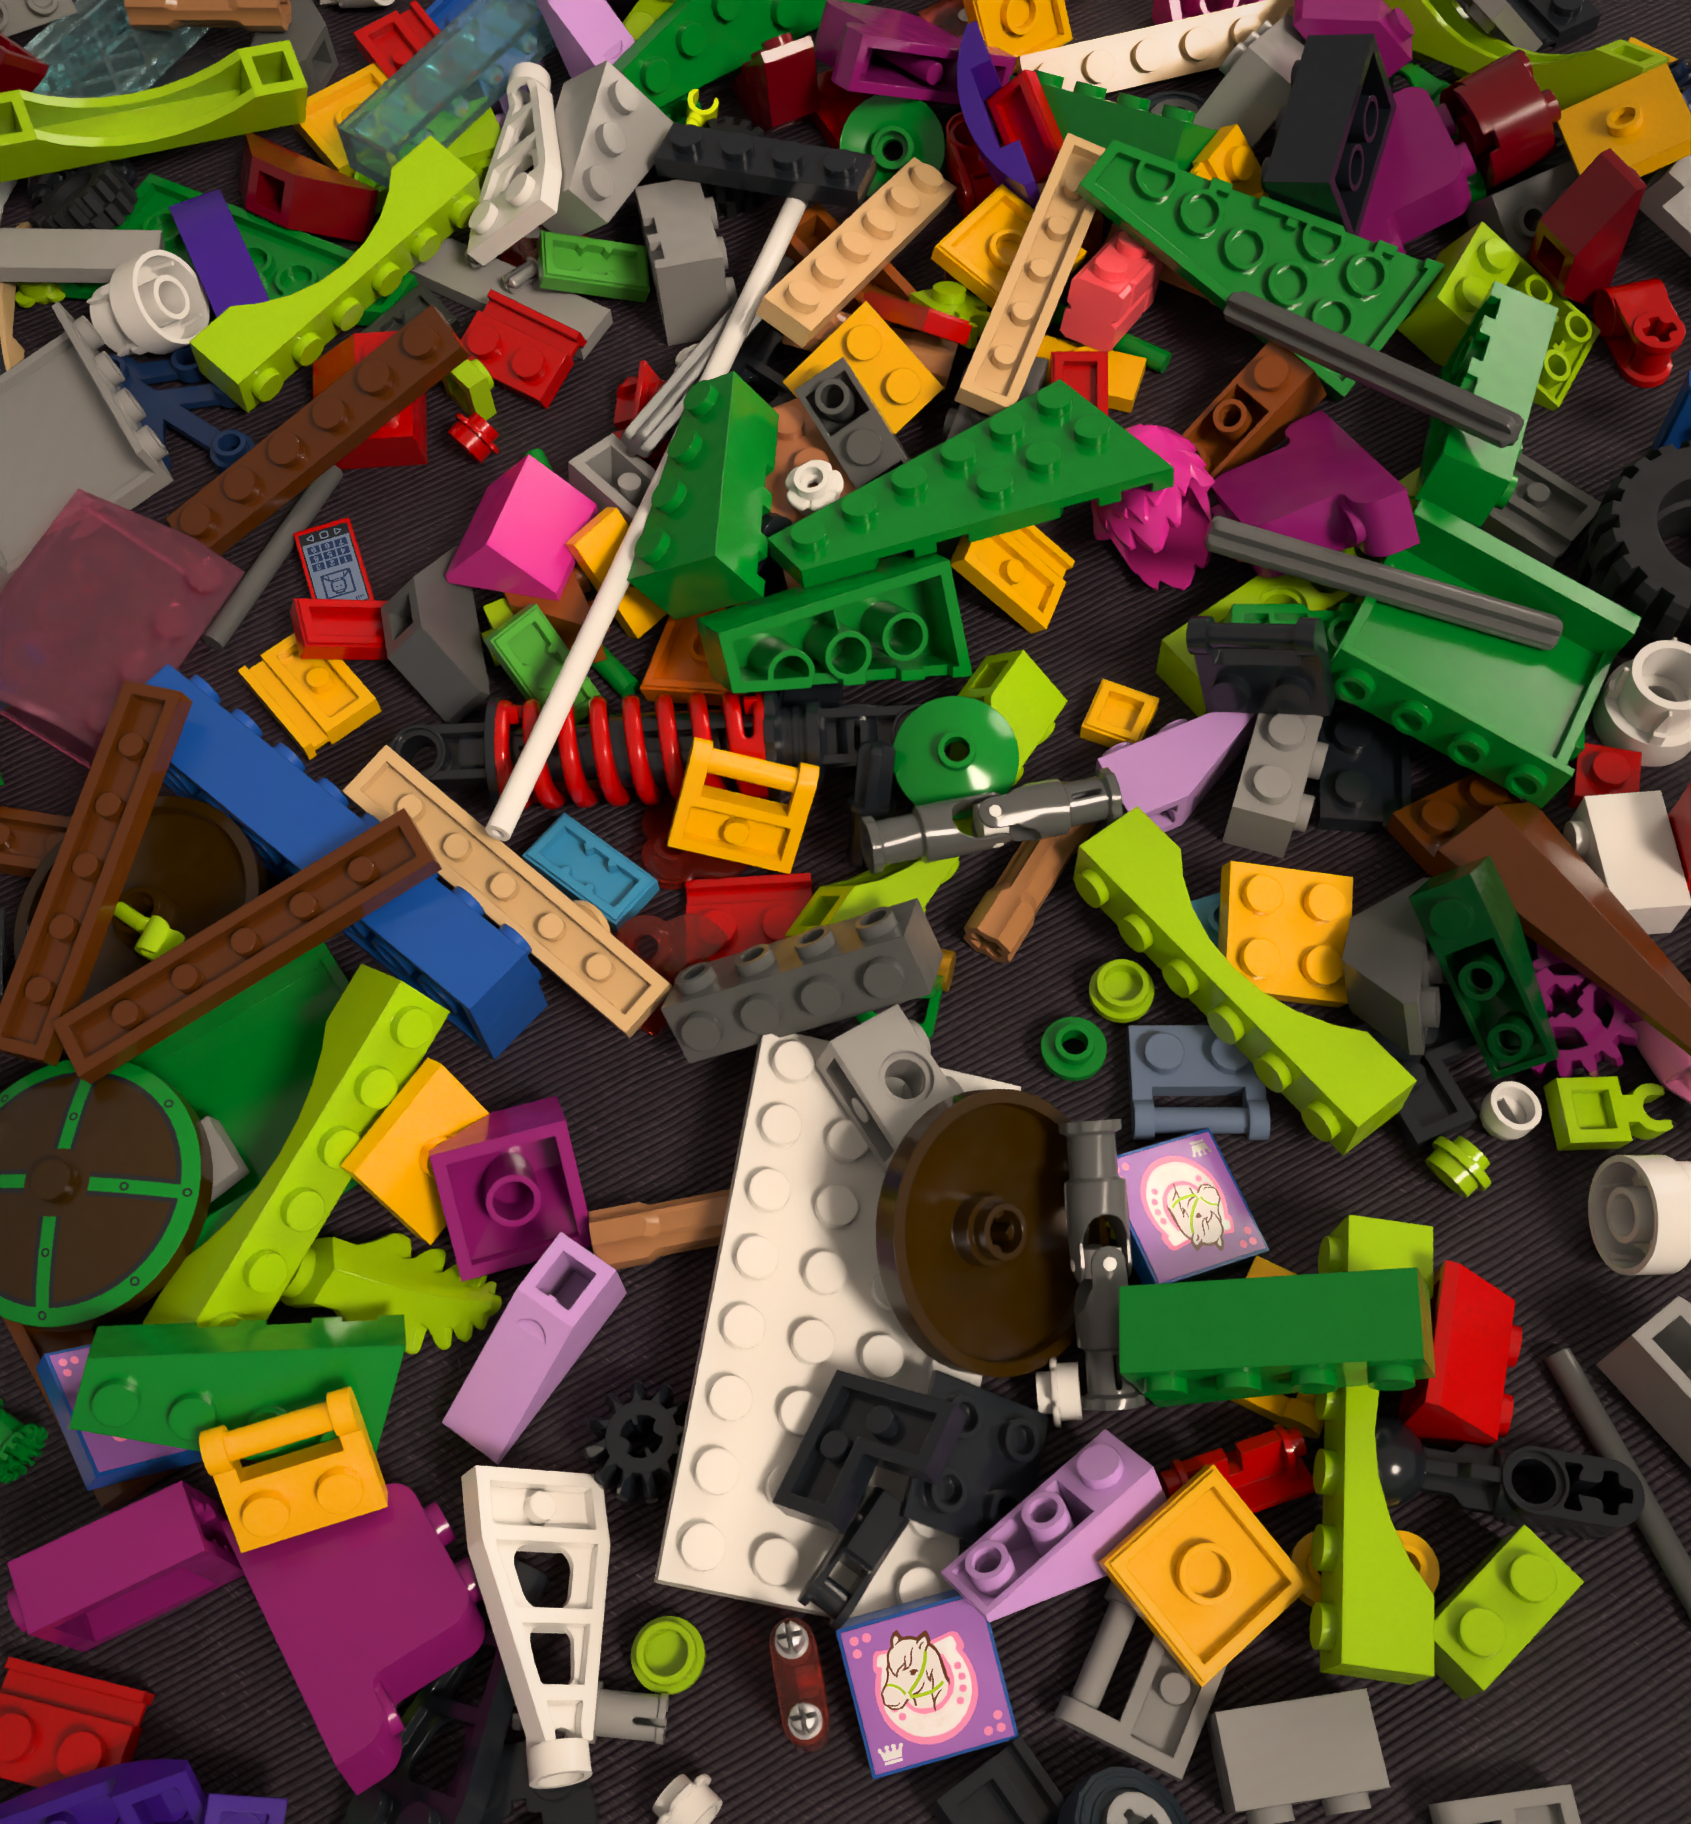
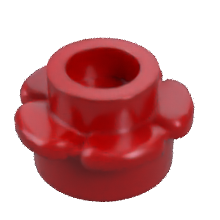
[447,411,499,464]

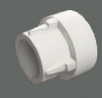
[87,250,210,357]
[1592,637,1691,767]
[1588,1155,1691,1276]

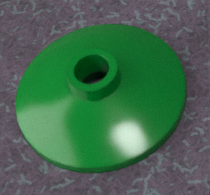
[840,95,945,198]
[893,696,1019,821]

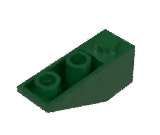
[1408,855,1560,1080]

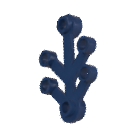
[109,345,255,475]

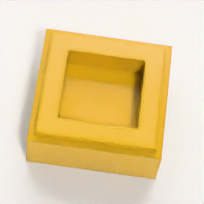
[1080,679,1160,748]

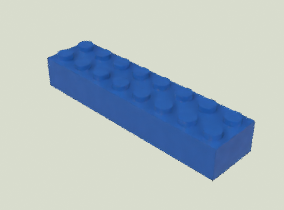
[145,664,548,1060]

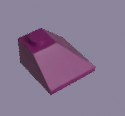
[1293,0,1414,78]
[429,1095,592,1282]

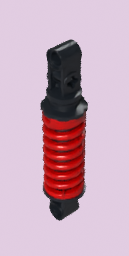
[390,690,947,811]

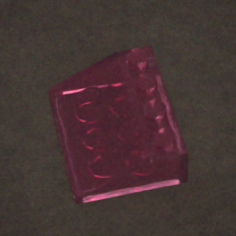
[0,488,245,769]

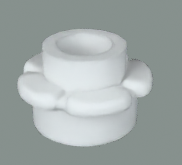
[785,460,844,516]
[1036,1356,1082,1428]
[652,1774,723,1824]

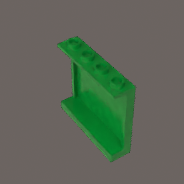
[1330,498,1642,809]
[128,942,359,1253]

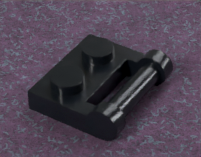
[1186,616,1336,716]

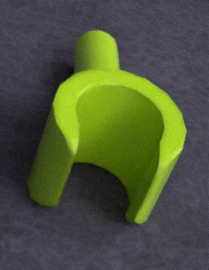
[113,902,185,961]

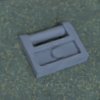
[1126,1025,1270,1141]

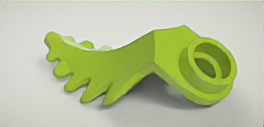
[280,1233,502,1354]

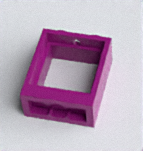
[7,1480,245,1652]

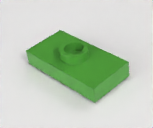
[537,231,650,303]
[483,603,601,725]

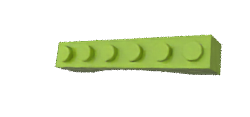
[1383,0,1670,111]
[0,40,308,183]
[189,135,480,413]
[785,650,1068,938]
[1073,806,1417,1156]
[142,963,450,1327]
[1310,1214,1434,1685]

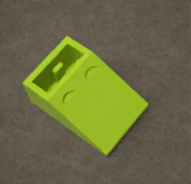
[1397,221,1601,411]

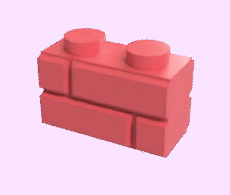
[1060,230,1164,351]

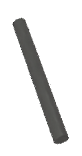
[202,465,344,650]
[1544,1348,1691,1620]

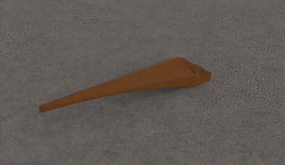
[1386,772,1691,1056]

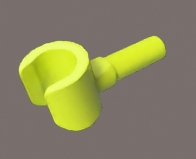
[686,89,719,128]

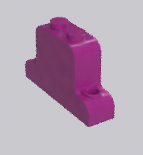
[814,0,1017,109]
[1358,87,1477,254]
[1211,410,1420,578]
[221,1483,485,1795]

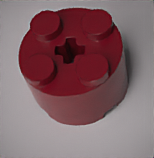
[1440,49,1561,189]

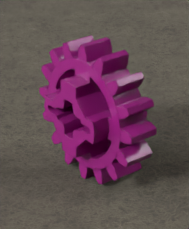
[1531,943,1644,1079]

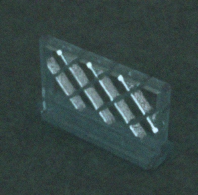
[24,0,212,98]

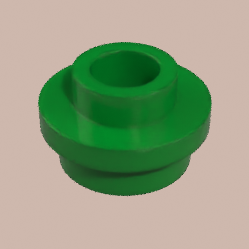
[1040,1017,1107,1081]

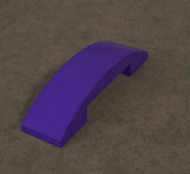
[957,21,1041,209]
[169,189,299,370]
[0,1759,206,1824]

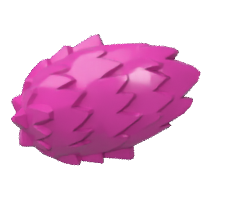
[1091,424,1216,591]

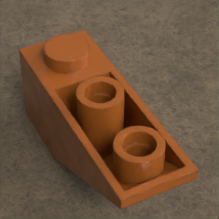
[1182,341,1327,494]

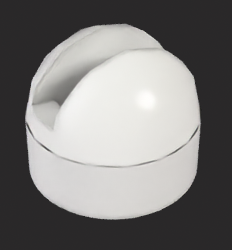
[1479,1081,1542,1141]

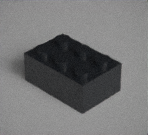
[1261,34,1397,236]

